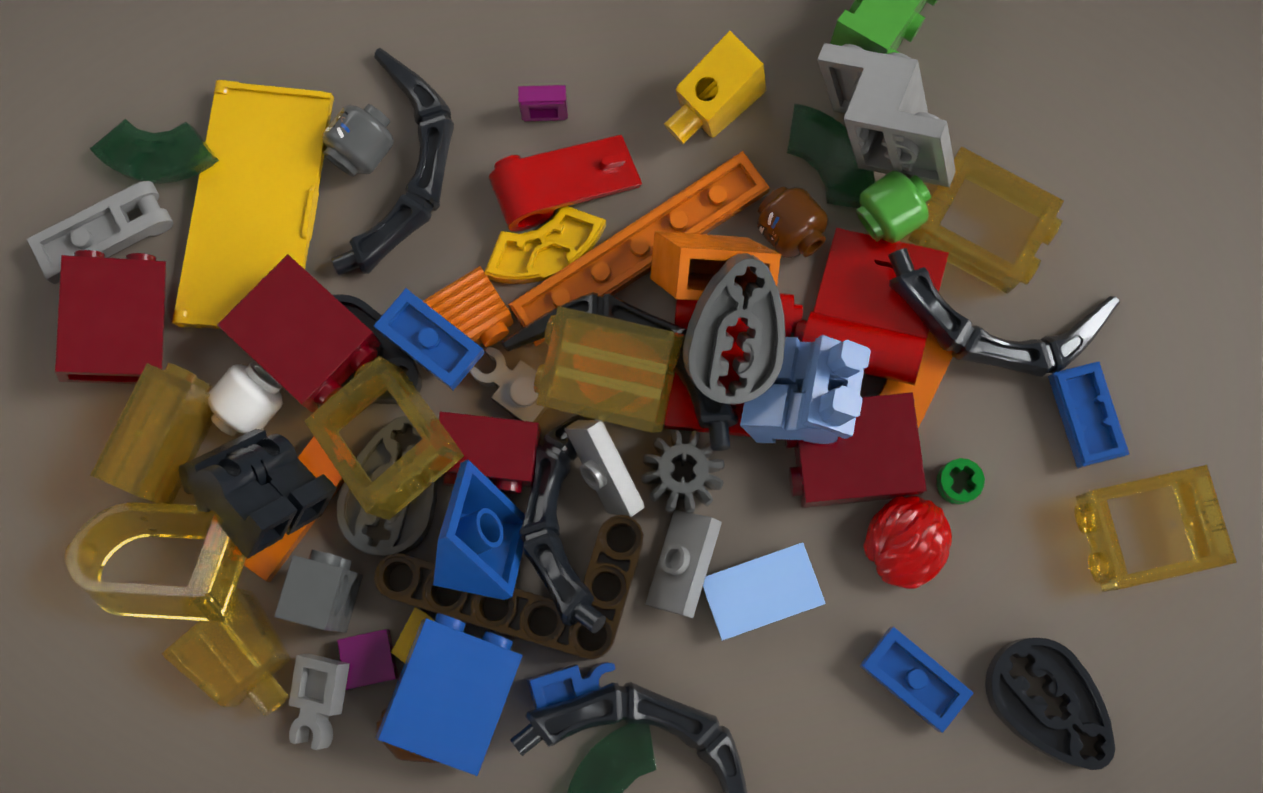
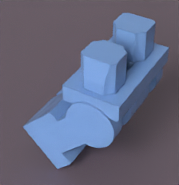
[740,335,871,444]

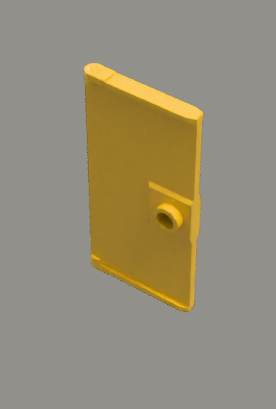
[172,80,334,330]

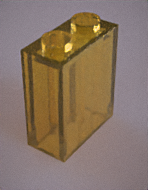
[534,306,684,433]
[90,363,214,508]

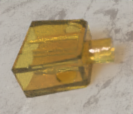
[161,588,290,717]

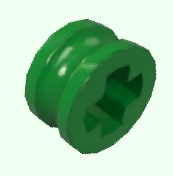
[936,458,985,505]

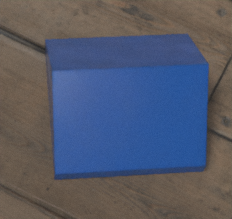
[433,460,525,600]

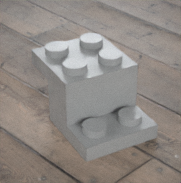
[818,43,956,188]

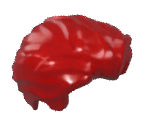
[863,496,952,589]

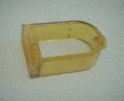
[65,502,246,622]

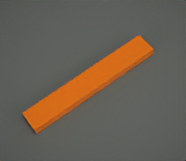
[508,151,770,346]

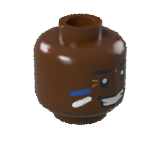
[757,186,828,258]

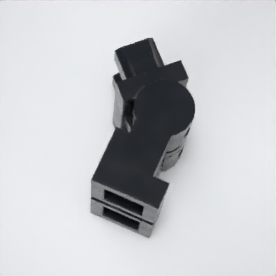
[178,429,337,559]

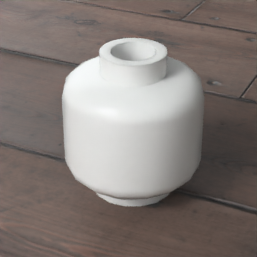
[208,362,283,436]

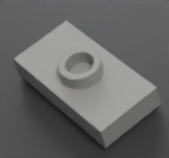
[564,420,644,517]
[645,510,722,618]

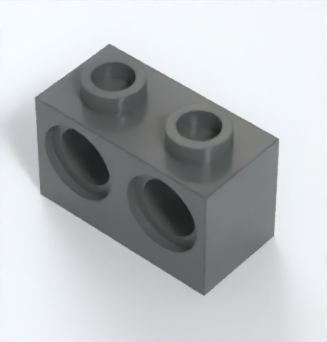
[274,549,363,633]

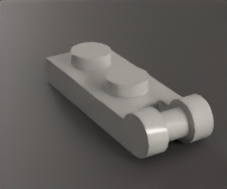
[27,181,174,284]

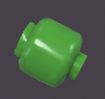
[856,171,931,243]

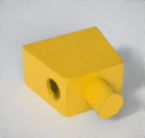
[664,31,766,144]

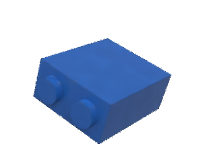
[376,613,523,776]

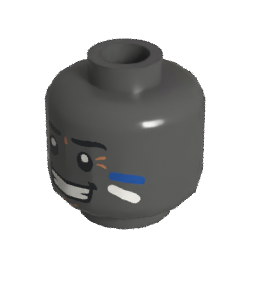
[322,104,394,177]

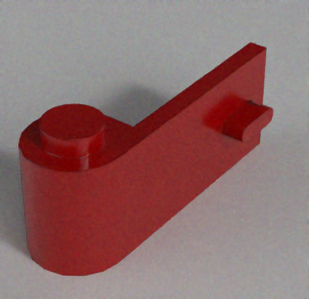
[489,134,642,232]

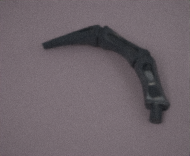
[331,48,454,276]
[888,248,1120,377]
[501,292,738,451]
[519,385,642,633]
[510,682,747,793]

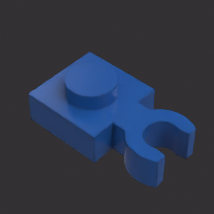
[527,662,615,709]

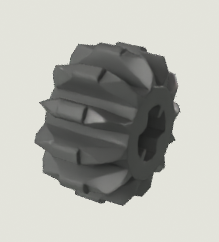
[641,430,725,513]

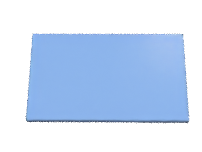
[703,542,826,641]

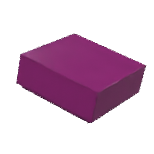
[518,85,568,122]
[337,629,398,690]

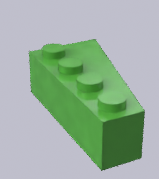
[830,0,938,54]

